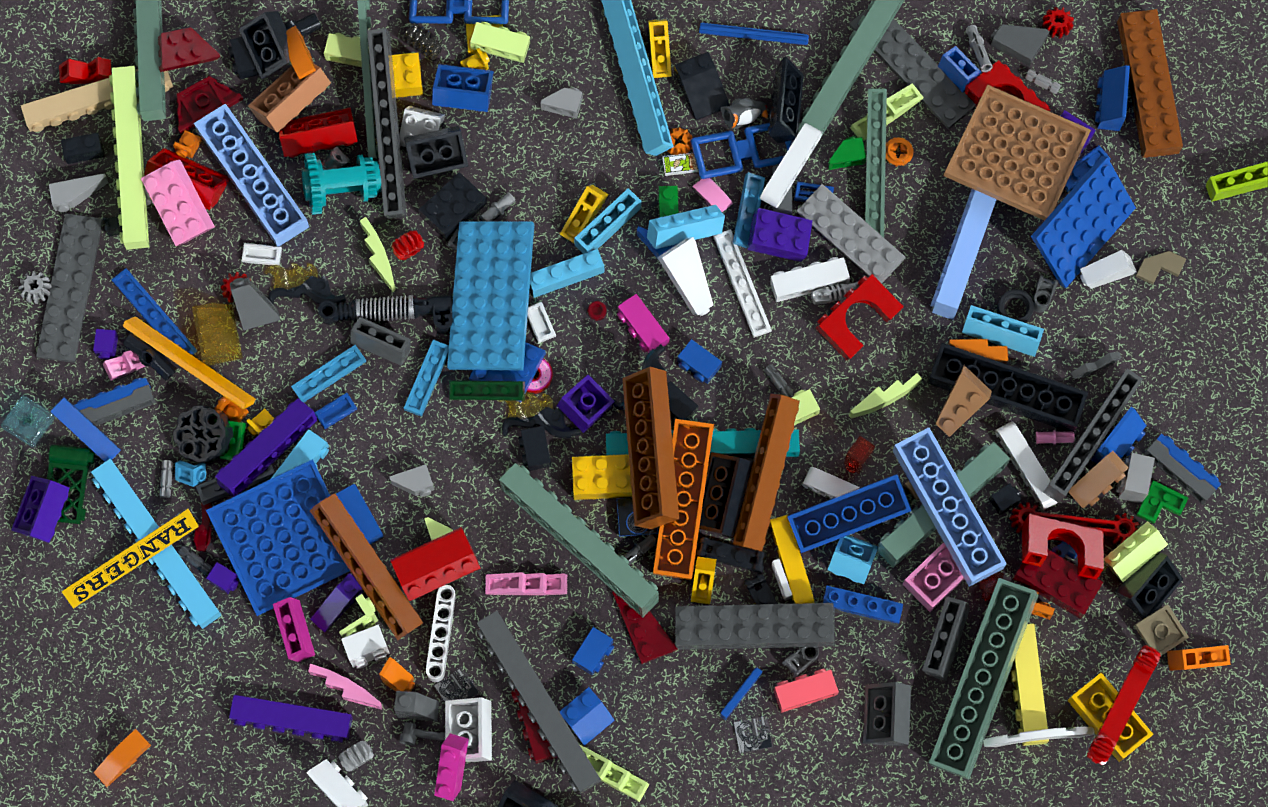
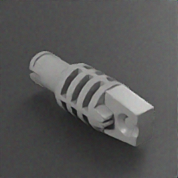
[811,282,859,305]

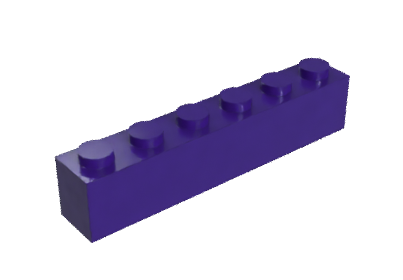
[215,398,317,497]
[229,695,353,743]

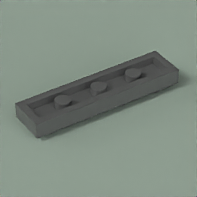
[196,465,275,505]

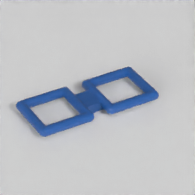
[409,0,509,24]
[691,123,793,179]

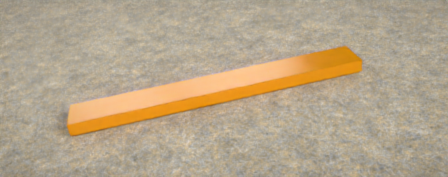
[123,316,256,409]

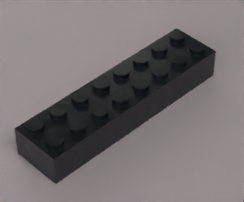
[927,343,1088,432]

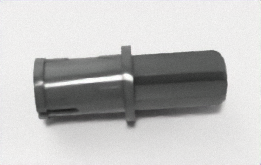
[623,534,657,566]

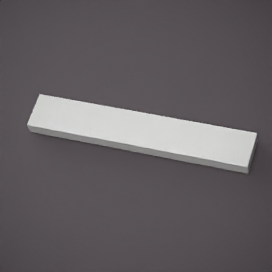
[713,229,772,338]

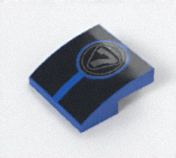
[617,497,658,537]

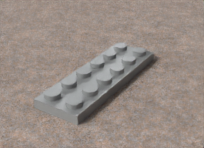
[797,184,905,283]

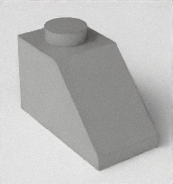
[541,87,583,118]
[389,464,434,497]

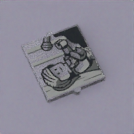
[433,666,480,703]
[733,716,773,754]

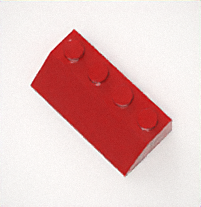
[279,107,358,157]
[144,148,230,210]
[390,527,481,601]

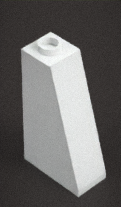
[657,237,713,316]

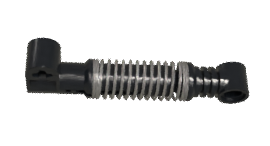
[318,295,453,335]

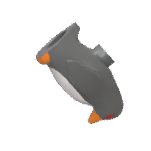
[721,98,768,129]

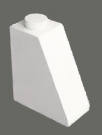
[1080,250,1137,289]

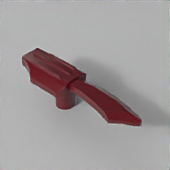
[193,502,212,552]

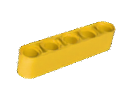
[770,515,815,604]

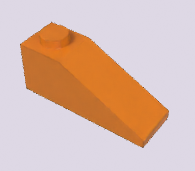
[1167,645,1231,671]
[379,657,415,692]

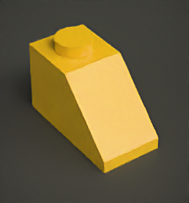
[691,557,717,604]

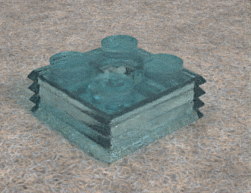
[1,395,55,448]

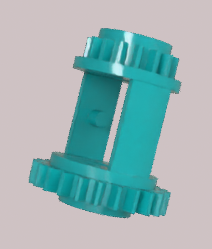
[302,153,381,215]

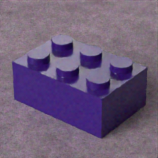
[747,208,813,262]

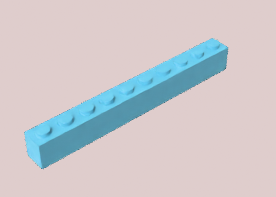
[601,0,674,156]
[91,459,222,629]

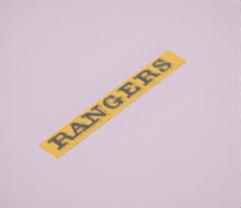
[62,509,199,609]

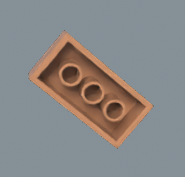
[248,64,331,132]

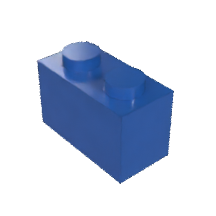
[938,46,981,93]
[677,339,722,384]
[572,627,615,675]

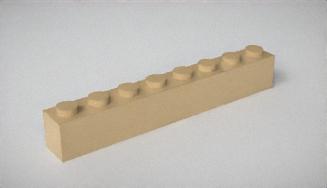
[21,69,173,132]

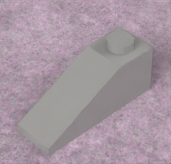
[49,173,108,212]

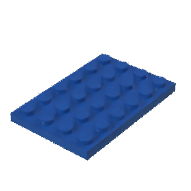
[1031,156,1136,288]

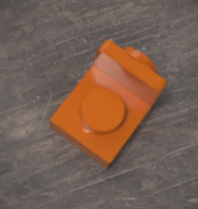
[173,130,202,158]
[214,396,249,422]
[1032,591,1055,620]

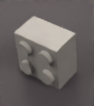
[1116,453,1155,504]

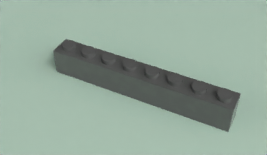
[1043,368,1143,503]

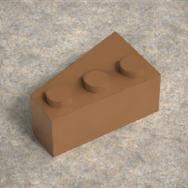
[936,366,992,437]

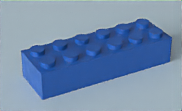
[787,473,912,553]

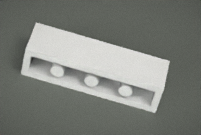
[770,257,850,302]

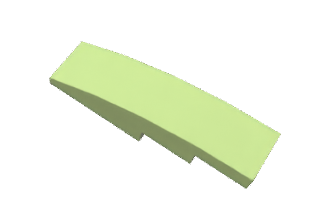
[850,83,924,141]
[360,217,395,292]
[849,373,922,418]
[579,744,649,802]

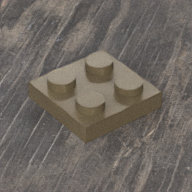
[1134,604,1189,655]

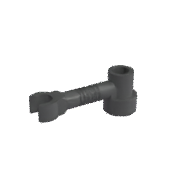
[399,722,445,746]

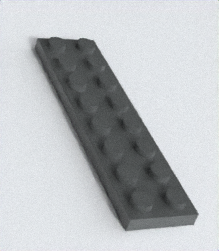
[849,9,976,129]
[36,214,103,363]

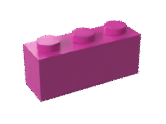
[617,294,670,353]
[273,597,315,662]
[434,733,469,801]

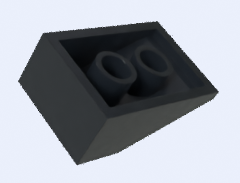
[239,11,290,79]
[674,52,730,120]

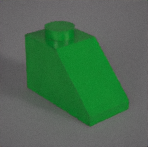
[828,136,866,170]

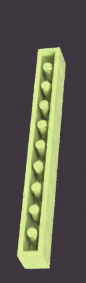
[109,66,149,250]

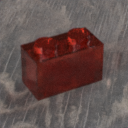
[844,436,876,474]

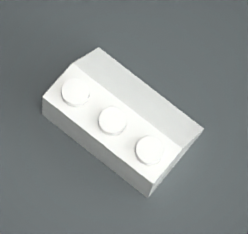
[445,698,492,762]
[307,759,368,807]

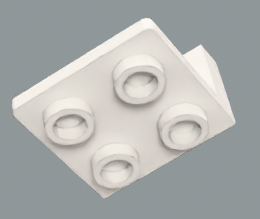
[399,106,445,147]

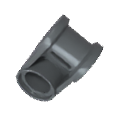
[321,147,350,170]
[1032,274,1059,313]
[782,647,819,679]

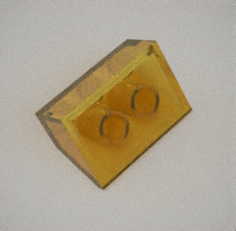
[192,303,243,366]

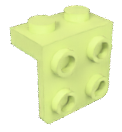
[339,594,378,638]

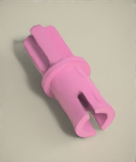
[1036,430,1075,445]

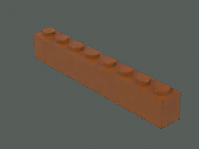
[733,394,800,551]
[309,493,423,640]

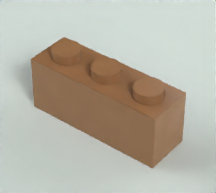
[1068,451,1128,508]

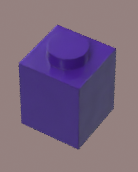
[93,329,118,360]
[206,562,239,594]

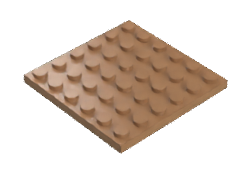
[944,85,1091,221]

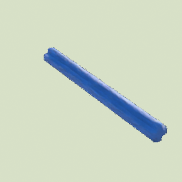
[699,23,809,45]

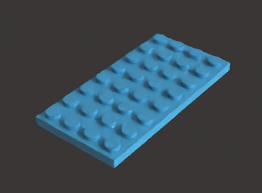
[447,222,534,370]

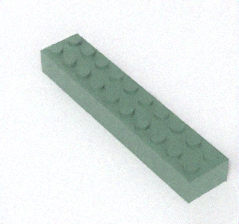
[499,463,659,618]
[929,578,1038,780]

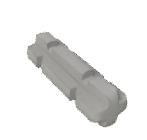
[1025,69,1061,94]
[159,460,173,498]

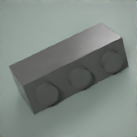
[350,317,411,366]

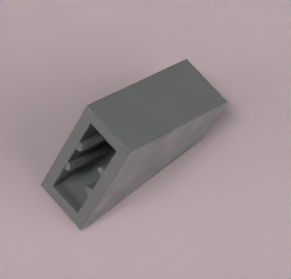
[991,24,1050,67]
[230,278,280,330]
[394,691,439,721]

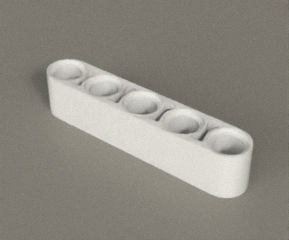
[760,123,823,208]
[995,421,1058,511]
[802,467,891,524]
[426,585,456,682]

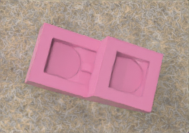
[692,178,733,212]
[103,351,145,381]

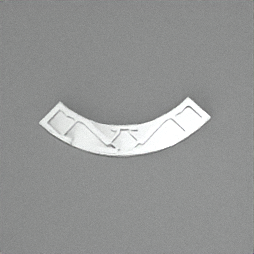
[983,727,1095,747]

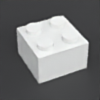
[341,625,390,669]

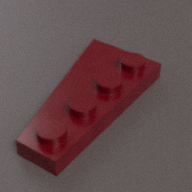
[612,591,678,665]

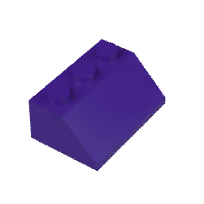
[11,476,70,543]

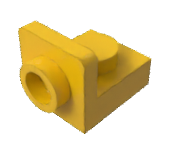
[460,48,490,70]
[246,409,274,437]

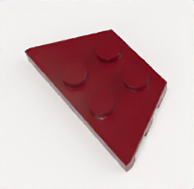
[158,27,221,72]
[177,76,243,134]

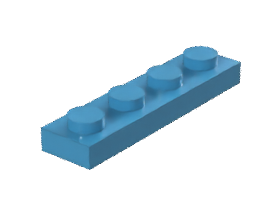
[733,172,765,248]
[404,340,449,417]
[291,345,366,402]

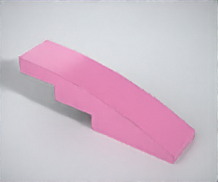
[485,572,567,595]
[308,664,382,710]

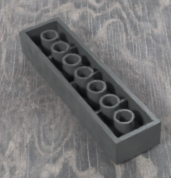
[676,603,835,650]

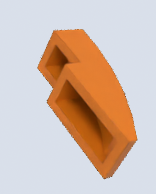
[286,26,316,79]
[948,339,1008,364]
[94,729,151,787]

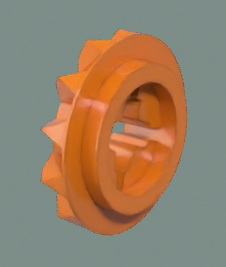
[667,127,692,155]
[886,138,914,167]

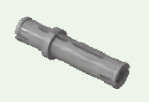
[966,25,993,72]

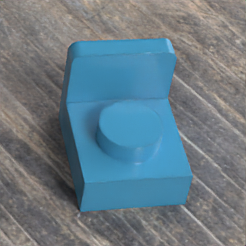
[175,460,206,487]

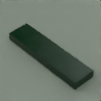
[449,381,525,401]

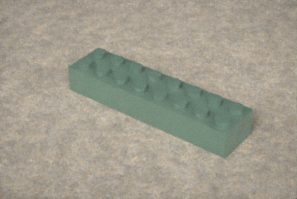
[877,442,1010,568]

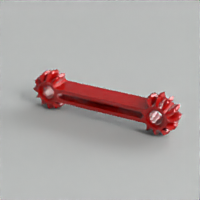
[1010,503,1139,544]
[1087,645,1161,765]

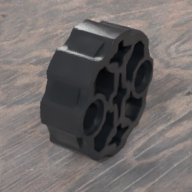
[173,405,233,463]

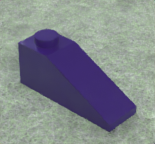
[310,573,365,633]

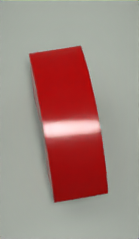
[59,57,111,84]

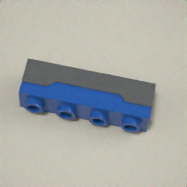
[74,378,156,426]
[1143,433,1221,505]
[822,586,903,627]

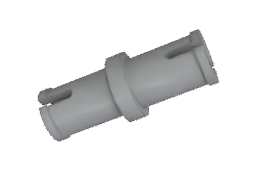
[480,192,516,222]

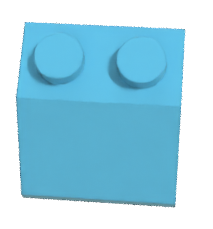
[828,535,878,584]

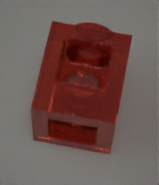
[979,572,1004,601]

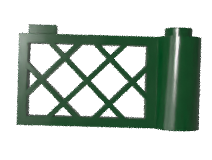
[47,444,95,525]

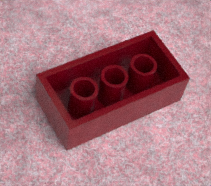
[1013,550,1103,619]

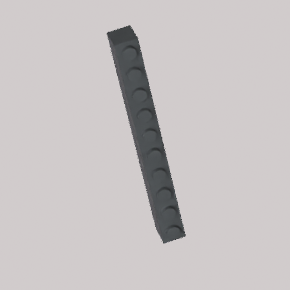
[367,28,407,219]
[476,611,601,794]

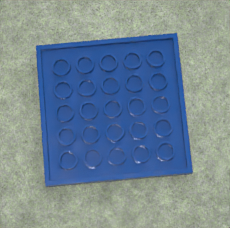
[206,459,350,616]

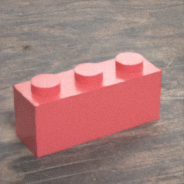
[774,668,839,713]

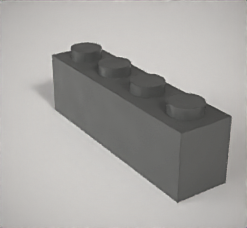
[922,596,970,681]

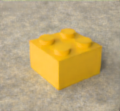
[392,53,423,98]

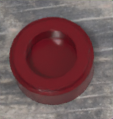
[588,301,607,321]

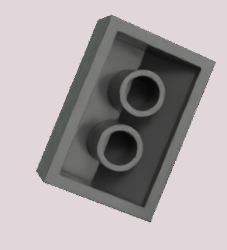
[863,682,911,746]

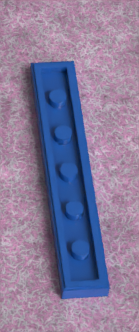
[111,268,198,355]

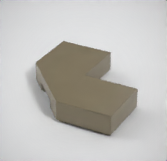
[1136,251,1186,285]

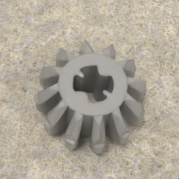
[18,271,52,304]
[338,741,374,771]

